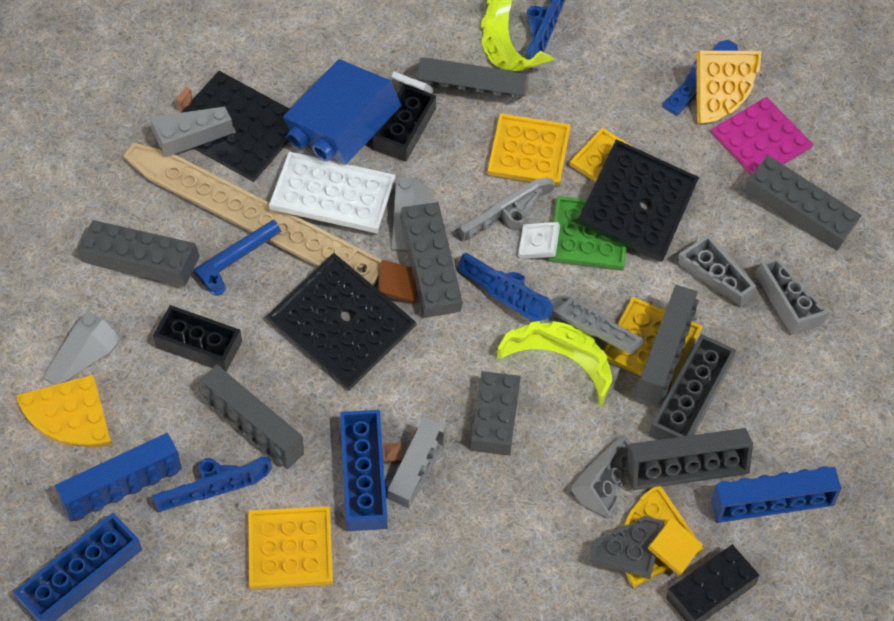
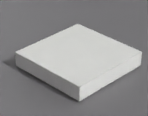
[392,71,434,94]
[518,222,560,259]

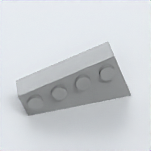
[150,107,233,157]
[679,234,757,307]
[755,258,830,335]
[386,417,446,508]

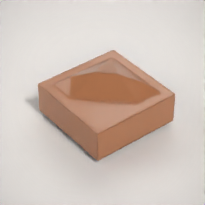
[176,87,192,112]
[382,442,403,464]

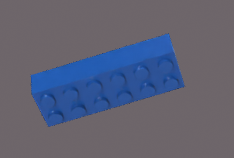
[340,410,388,531]
[55,432,182,522]
[711,466,842,523]
[14,512,142,621]

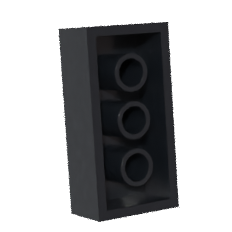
[373,84,436,162]
[153,305,242,372]
[666,544,760,621]

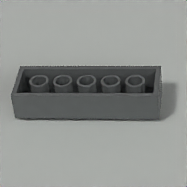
[417,57,529,98]
[744,155,862,251]
[400,202,463,318]
[77,220,200,286]
[636,284,699,406]
[649,334,736,440]
[200,365,304,470]
[627,428,753,490]

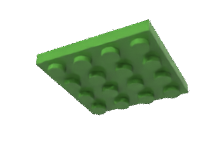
[549,196,626,270]

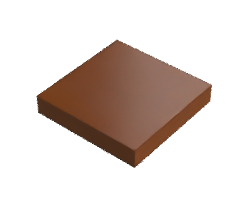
[378,260,416,304]

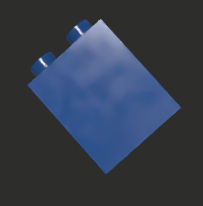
[283,59,402,165]

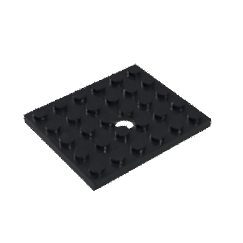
[181,71,290,182]
[577,139,699,262]
[266,253,417,391]

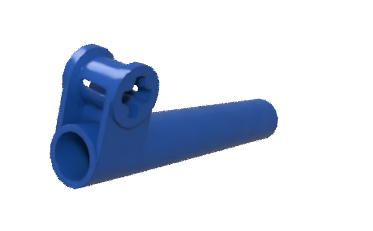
[194,219,282,296]

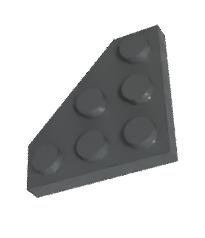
[589,516,665,579]

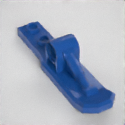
[526,0,565,60]
[662,40,738,116]
[457,253,554,322]
[152,457,272,512]

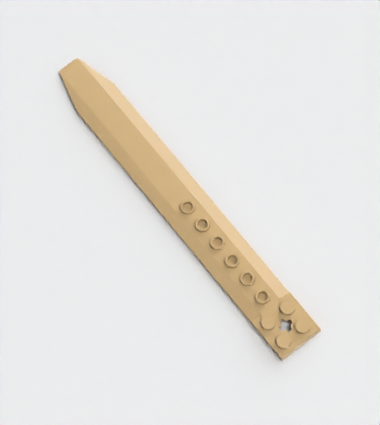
[123,143,382,286]

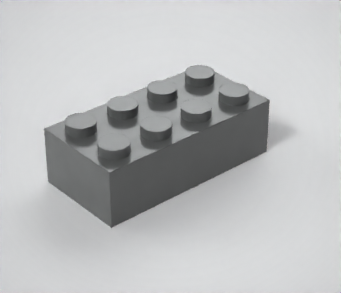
[471,371,521,456]

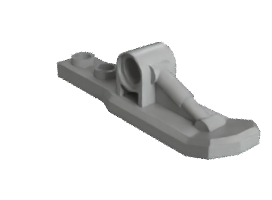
[458,178,555,241]
[550,296,643,354]

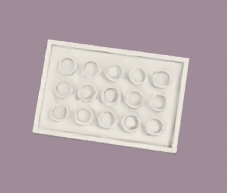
[269,151,396,234]

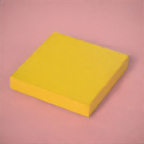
[648,517,703,575]

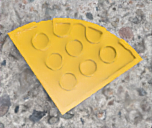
[696,51,761,123]
[16,375,112,448]
[624,486,704,589]

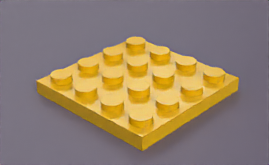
[487,113,571,187]
[604,296,703,389]
[248,506,333,589]

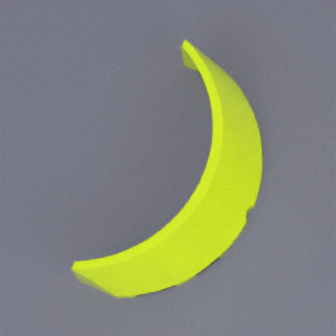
[481,0,554,71]
[497,321,612,407]

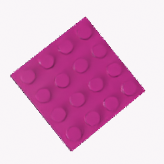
[711,97,813,175]

